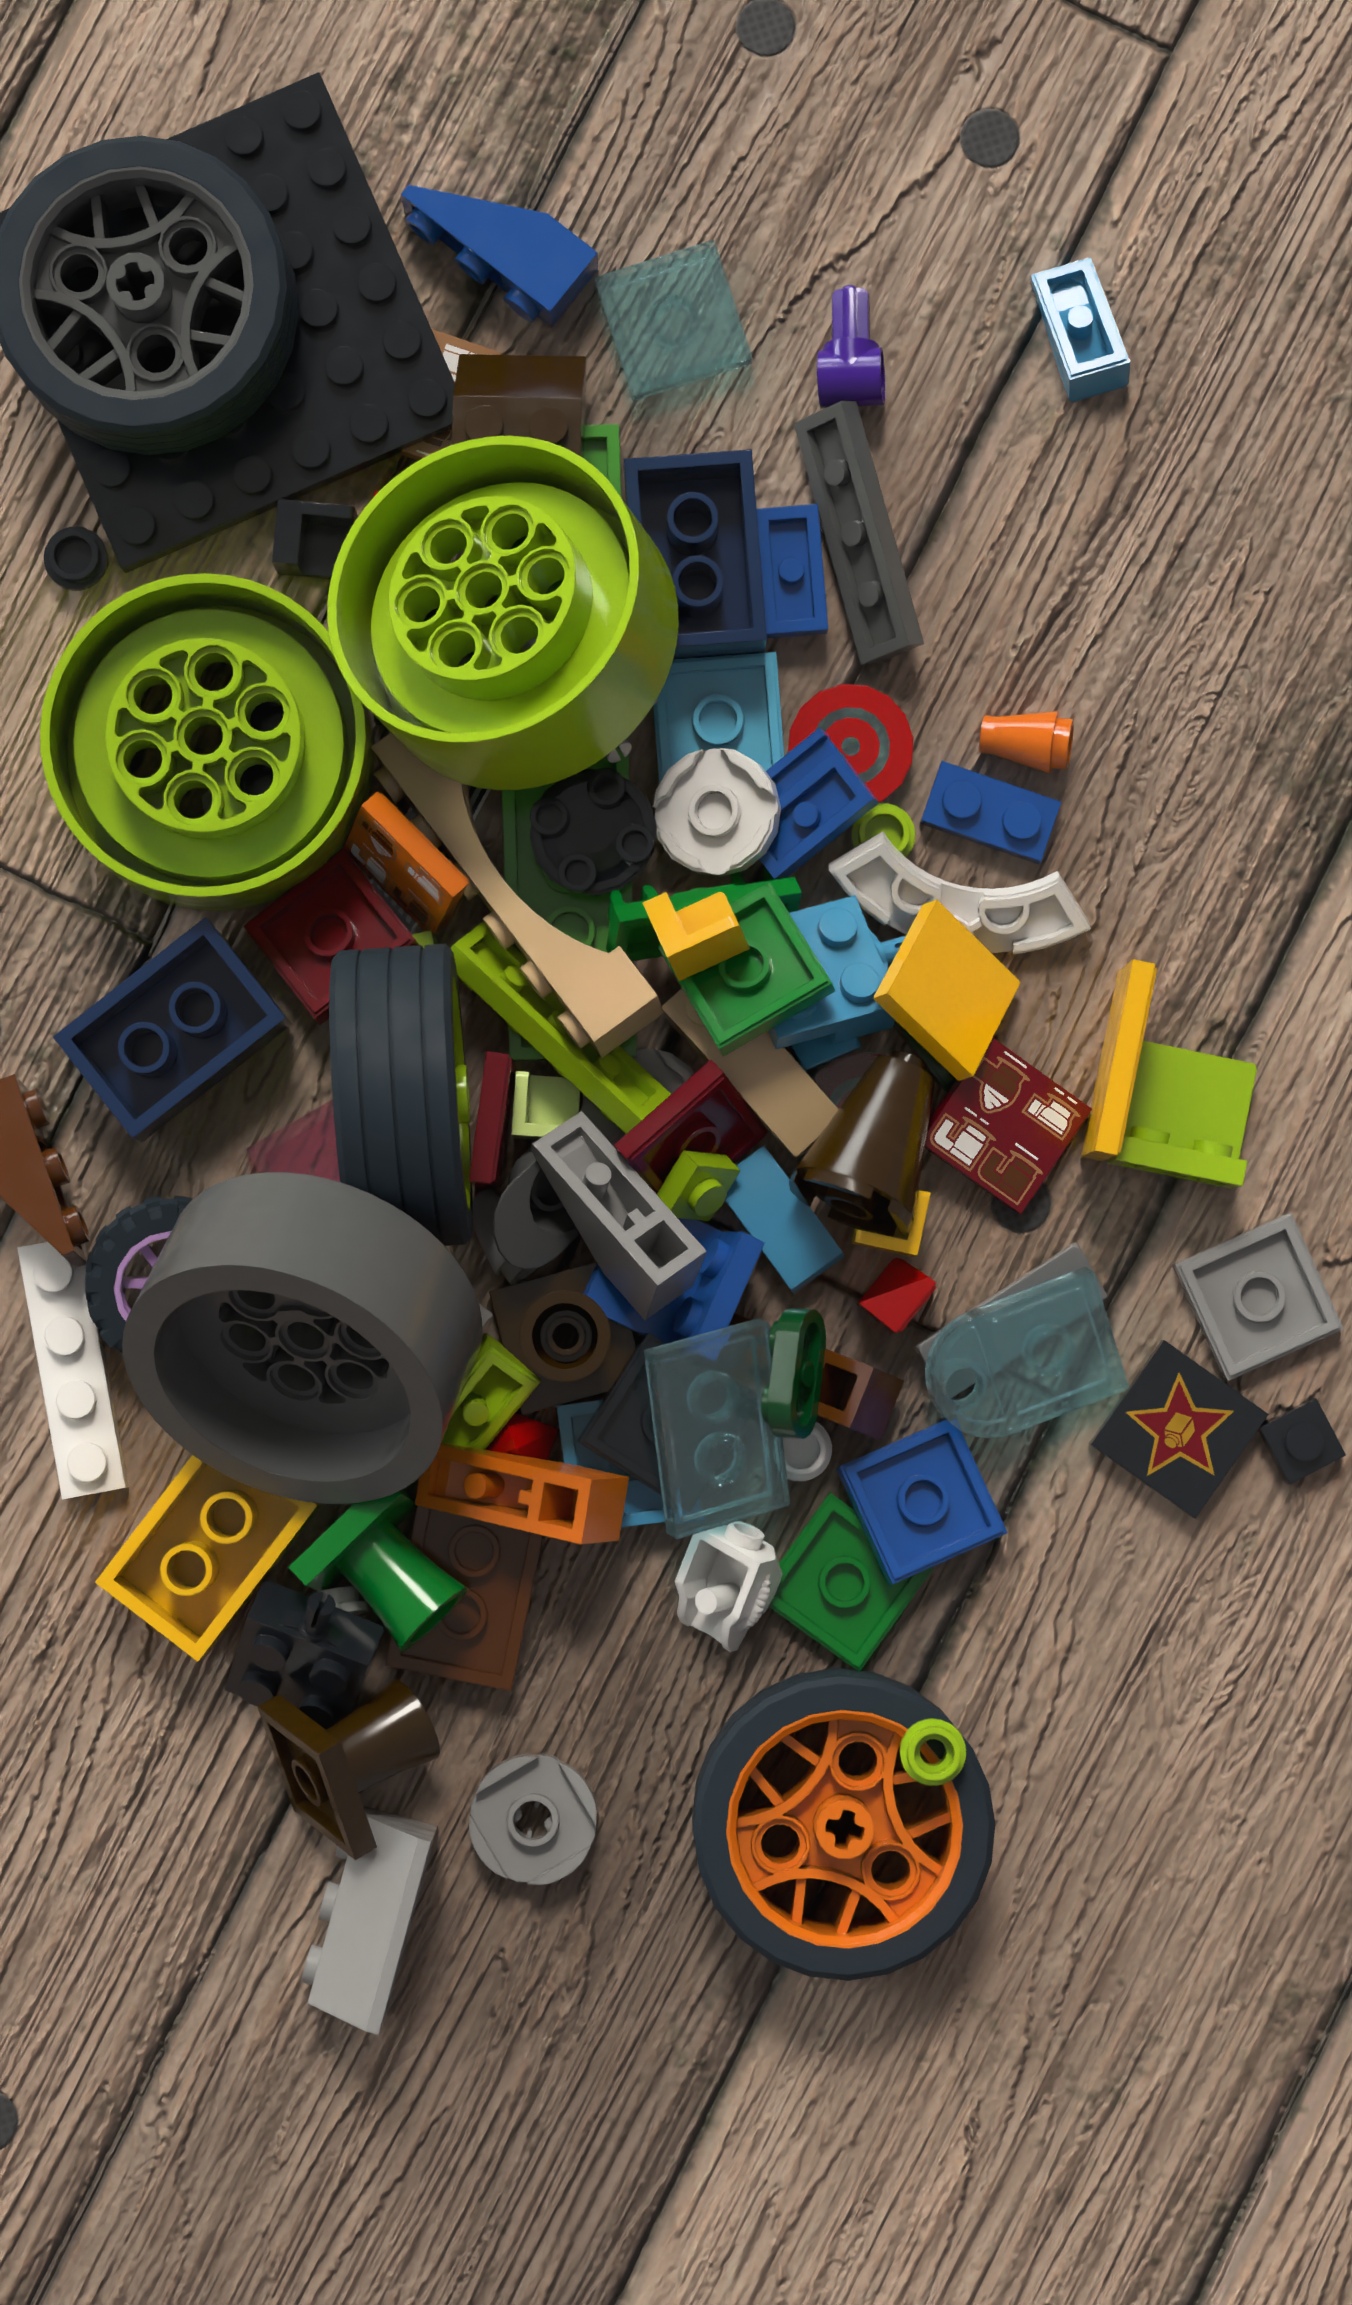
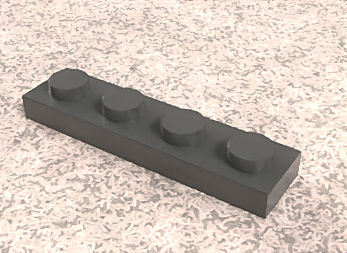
[794,401,924,665]

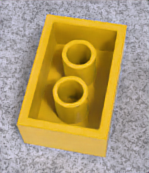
[95,1455,322,1661]

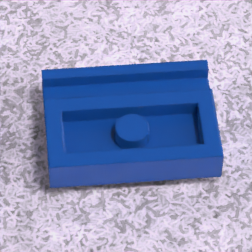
[760,727,880,879]

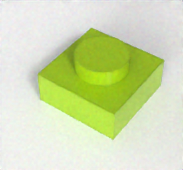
[656,1150,741,1221]

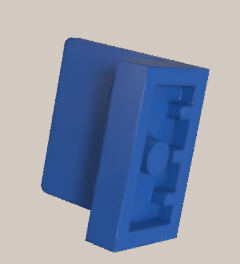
[583,1218,765,1360]

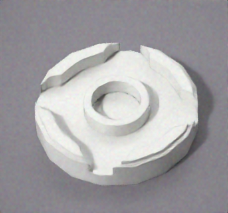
[653,748,781,876]

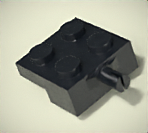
[225,1579,385,1730]

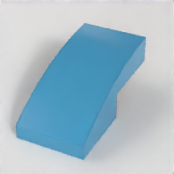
[725,1146,845,1294]

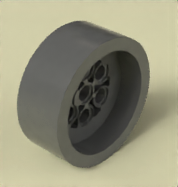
[122,1172,483,1504]

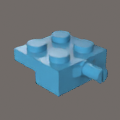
[769,895,906,1049]

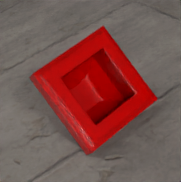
[485,1413,559,1460]

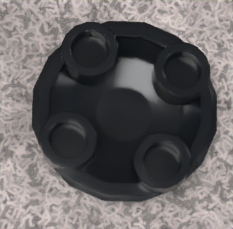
[529,768,657,896]

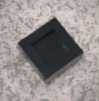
[1258,1398,1346,1485]

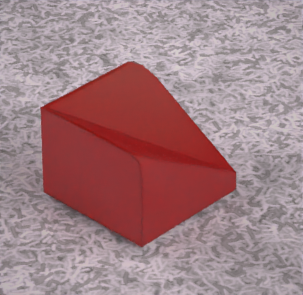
[856,1258,937,1333]

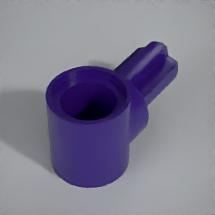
[817,285,885,408]

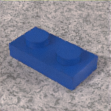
[757,504,828,639]
[919,761,1061,864]

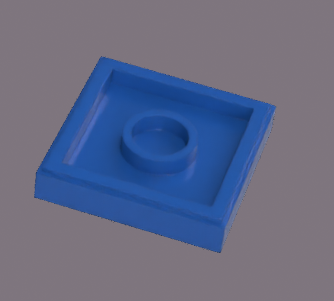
[836,1416,1008,1586]

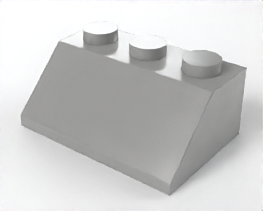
[301,1806,438,2035]

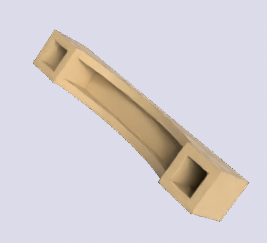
[371,733,664,1059]

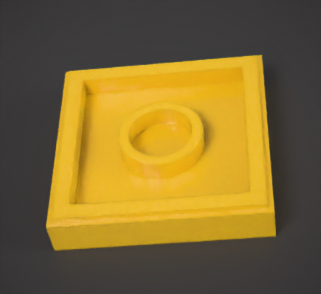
[873,899,1021,1081]

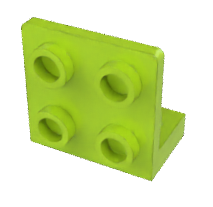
[1107,1041,1257,1189]

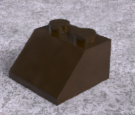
[451,354,587,458]

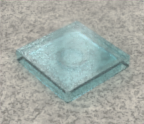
[594,240,753,401]

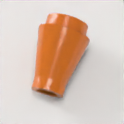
[979,711,1074,774]

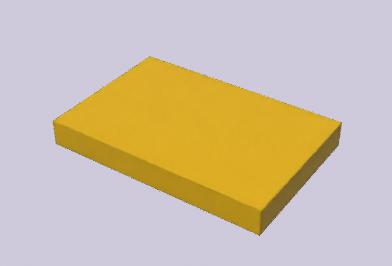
[1081,959,1157,1161]

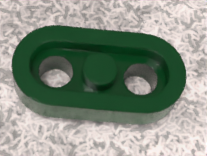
[761,1308,826,1439]

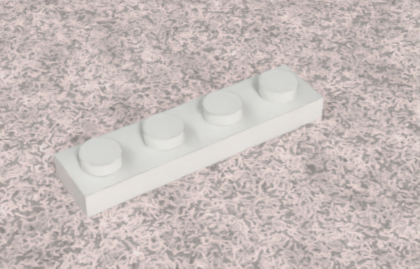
[17,1242,129,1500]

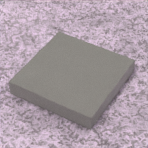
[1173,1213,1344,1381]

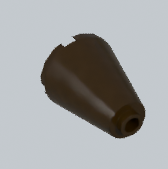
[789,1051,935,1237]

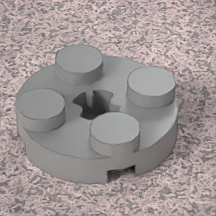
[469,1753,597,1885]

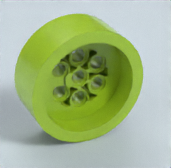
[327,436,679,790]
[40,573,375,911]

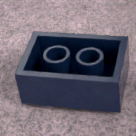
[624,449,767,660]
[53,917,292,1142]

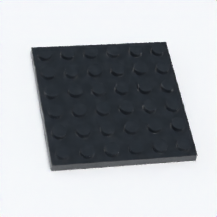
[0,72,455,573]

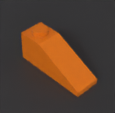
[415,1443,629,1545]

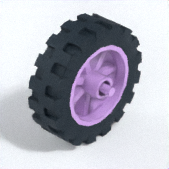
[85,1195,192,1358]

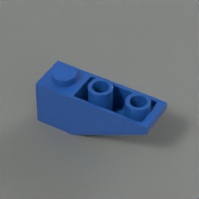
[401,185,598,328]

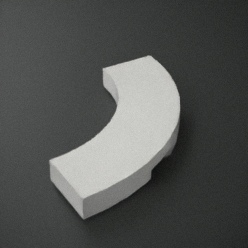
[828,832,1091,954]

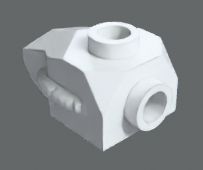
[675,1521,783,1652]

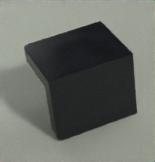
[272,499,358,579]

